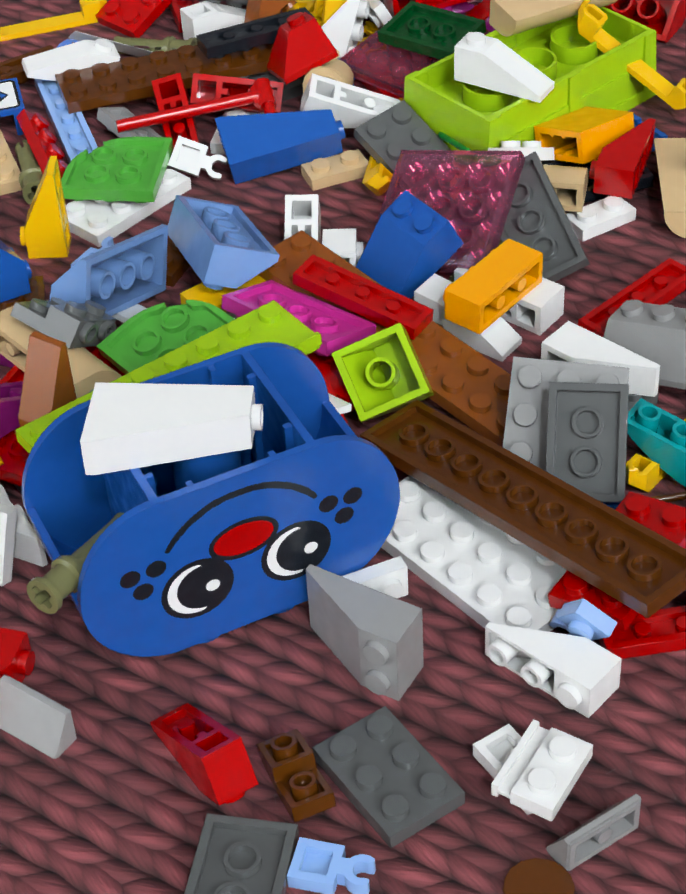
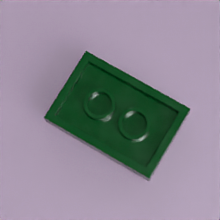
[377,1,486,60]

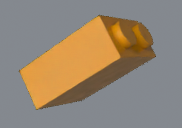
[534,106,635,164]

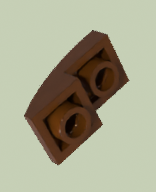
[256,729,336,823]

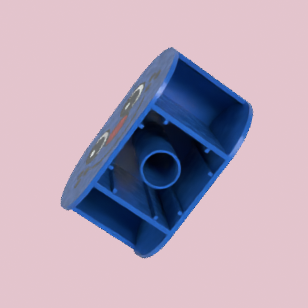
[22,342,400,657]

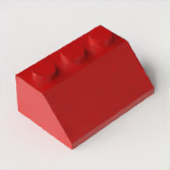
[604,0,686,43]

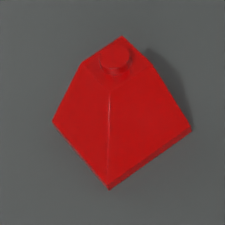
[266,12,338,85]

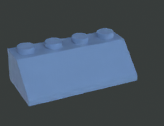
[168,195,280,290]
[49,224,168,316]

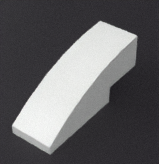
[414,273,522,362]

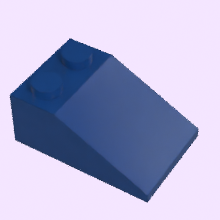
[356,190,464,299]

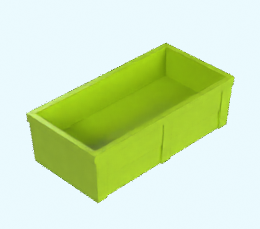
[404,7,656,162]

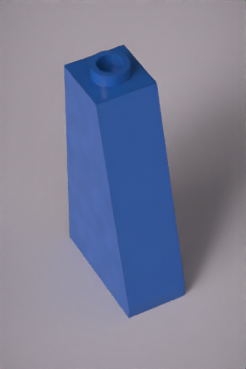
[215,109,346,185]

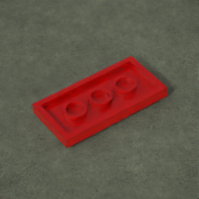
[548,491,686,632]

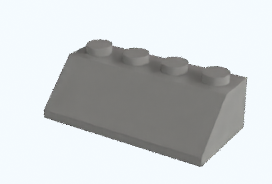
[603,300,686,390]

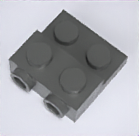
[10,297,117,349]

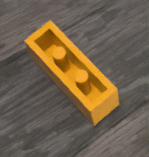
[443,238,543,334]

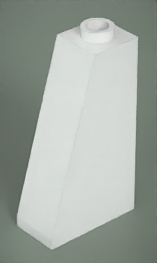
[80,382,264,475]

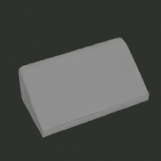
[0,674,77,759]
[546,794,641,871]

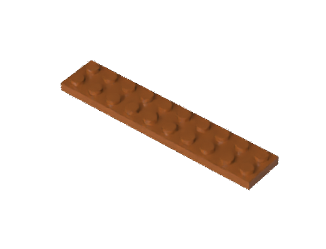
[258,230,511,447]

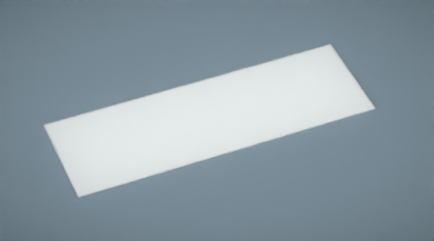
[68,31,152,57]

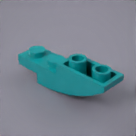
[627,398,686,487]

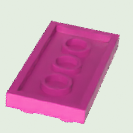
[221,280,376,356]

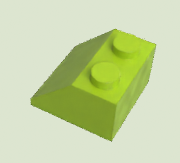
[331,323,434,422]

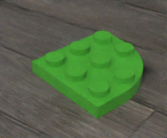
[61,137,174,203]
[97,300,235,374]

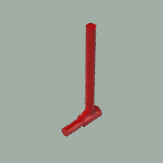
[115,77,277,133]

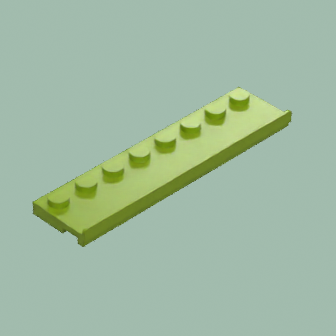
[15,300,322,453]

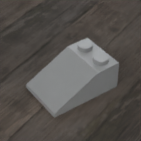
[306,564,424,701]

